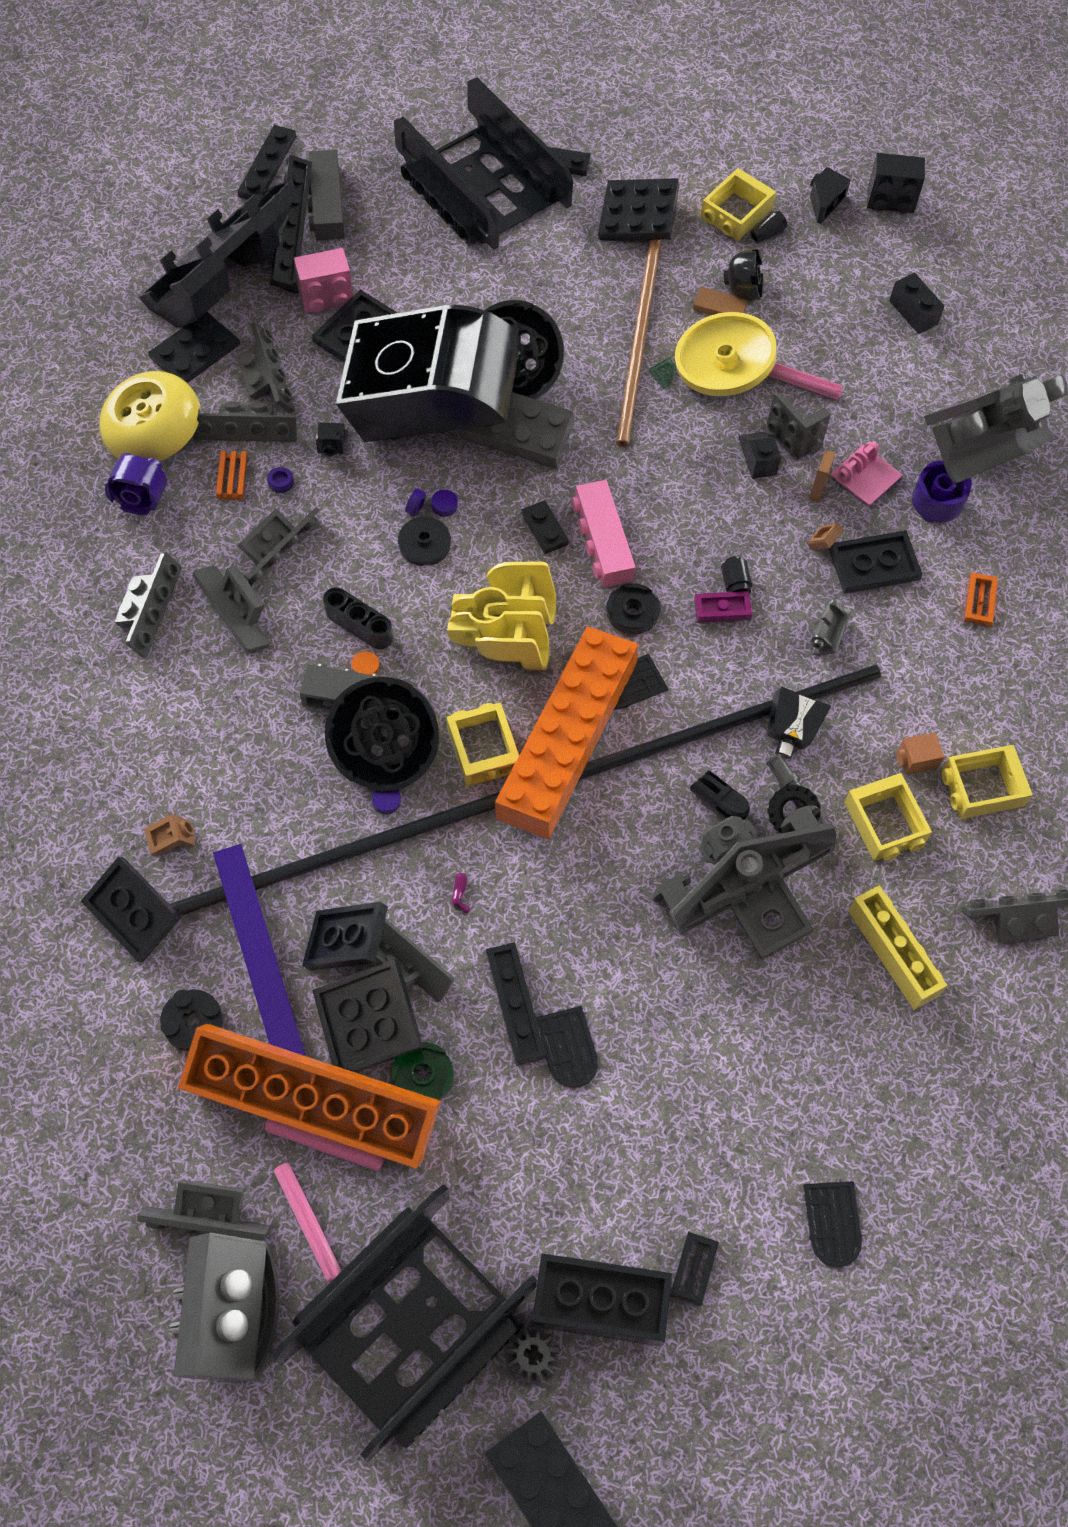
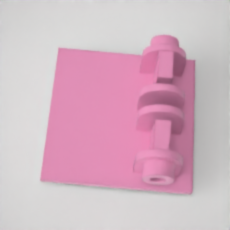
[830,441,903,506]

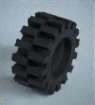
[767,785,821,833]

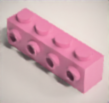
[571,480,636,588]

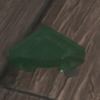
[649,357,674,389]

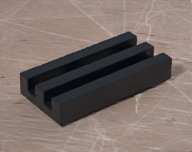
[670,1232,719,1307]

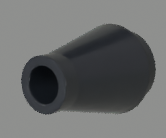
[750,211,787,243]

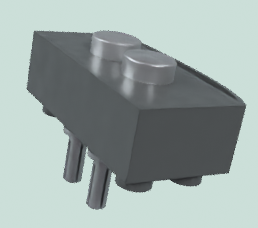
[169,1232,279,1383]

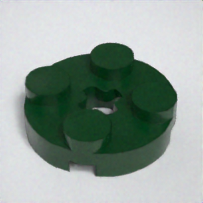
[391,1042,454,1101]

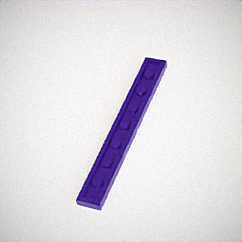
[213,844,306,1056]

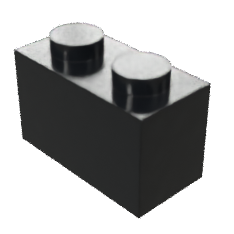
[889,272,945,334]

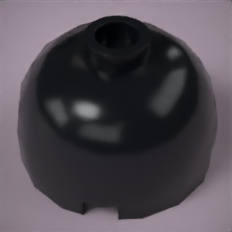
[724,249,763,300]

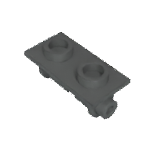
[812,600,853,655]

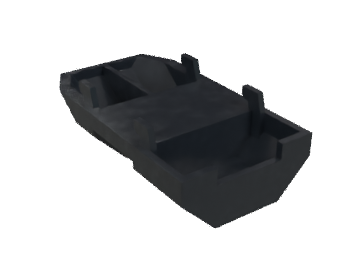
[139,178,295,327]

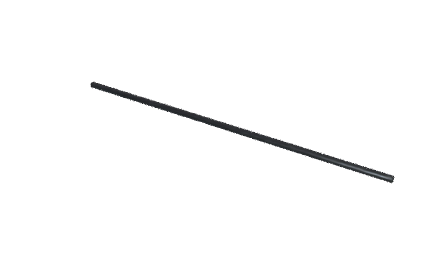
[170,665,881,916]

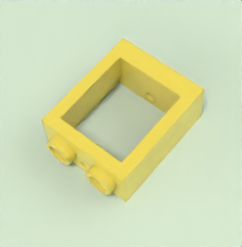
[700,168,776,241]
[446,702,519,787]
[941,745,1032,819]
[844,773,932,861]

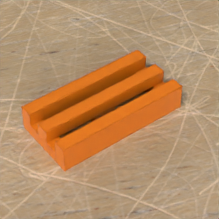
[216,450,248,500]
[964,572,998,627]

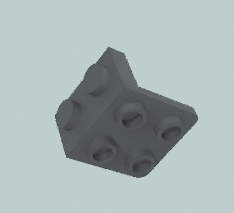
[767,393,831,459]

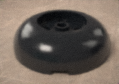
[485,300,565,399]
[325,676,440,792]

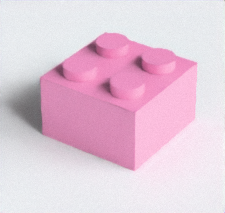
[294,248,353,313]

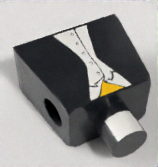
[767,686,831,759]

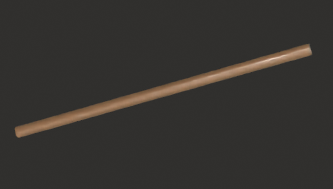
[616,240,662,447]

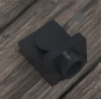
[315,423,345,456]

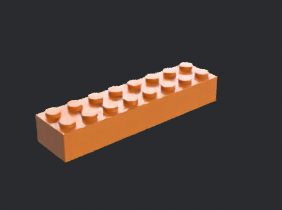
[495,626,638,840]
[178,1024,441,1169]

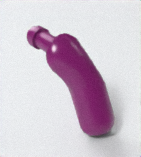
[452,873,471,914]

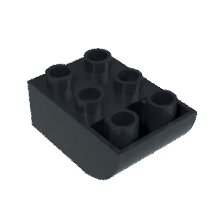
[336,305,521,443]

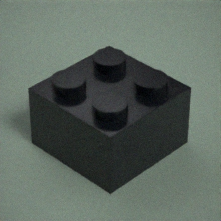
[867,153,925,213]

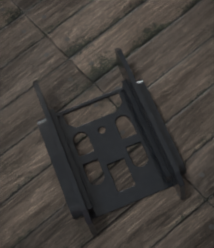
[394,77,573,250]
[271,1185,537,1463]

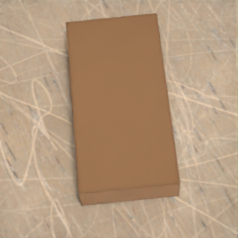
[693,286,748,315]
[809,450,836,503]

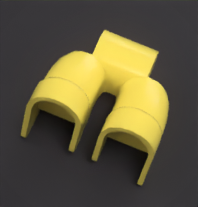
[447,562,556,670]

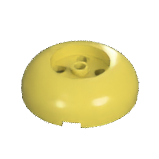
[99,371,201,462]

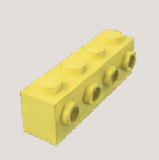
[848,885,948,1010]

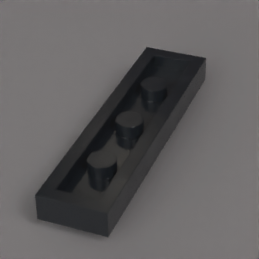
[237,125,297,200]
[486,942,546,1066]

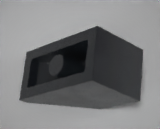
[810,167,851,224]
[738,432,781,479]

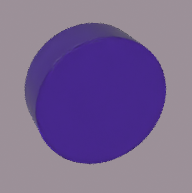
[267,467,294,493]
[405,488,426,516]
[431,490,458,517]
[372,790,401,814]

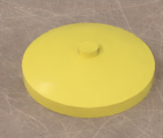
[675,312,777,396]

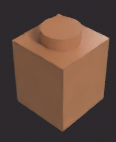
[896,732,945,775]

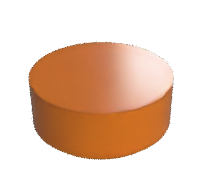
[351,651,380,675]

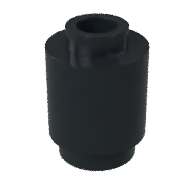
[721,556,752,594]

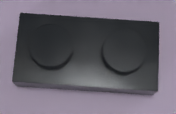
[549,147,591,176]
[521,500,569,554]

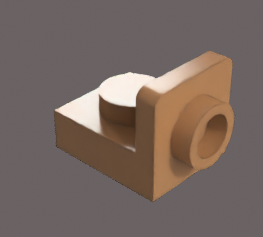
[144,814,195,857]

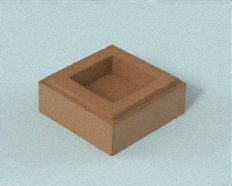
[807,523,844,550]

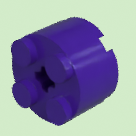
[105,453,167,516]
[912,461,972,522]

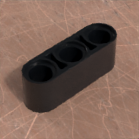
[323,587,393,649]

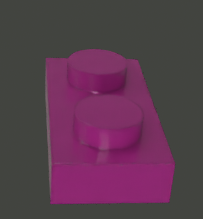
[694,591,752,623]

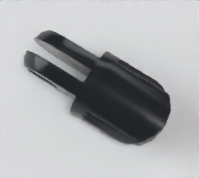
[690,770,750,820]

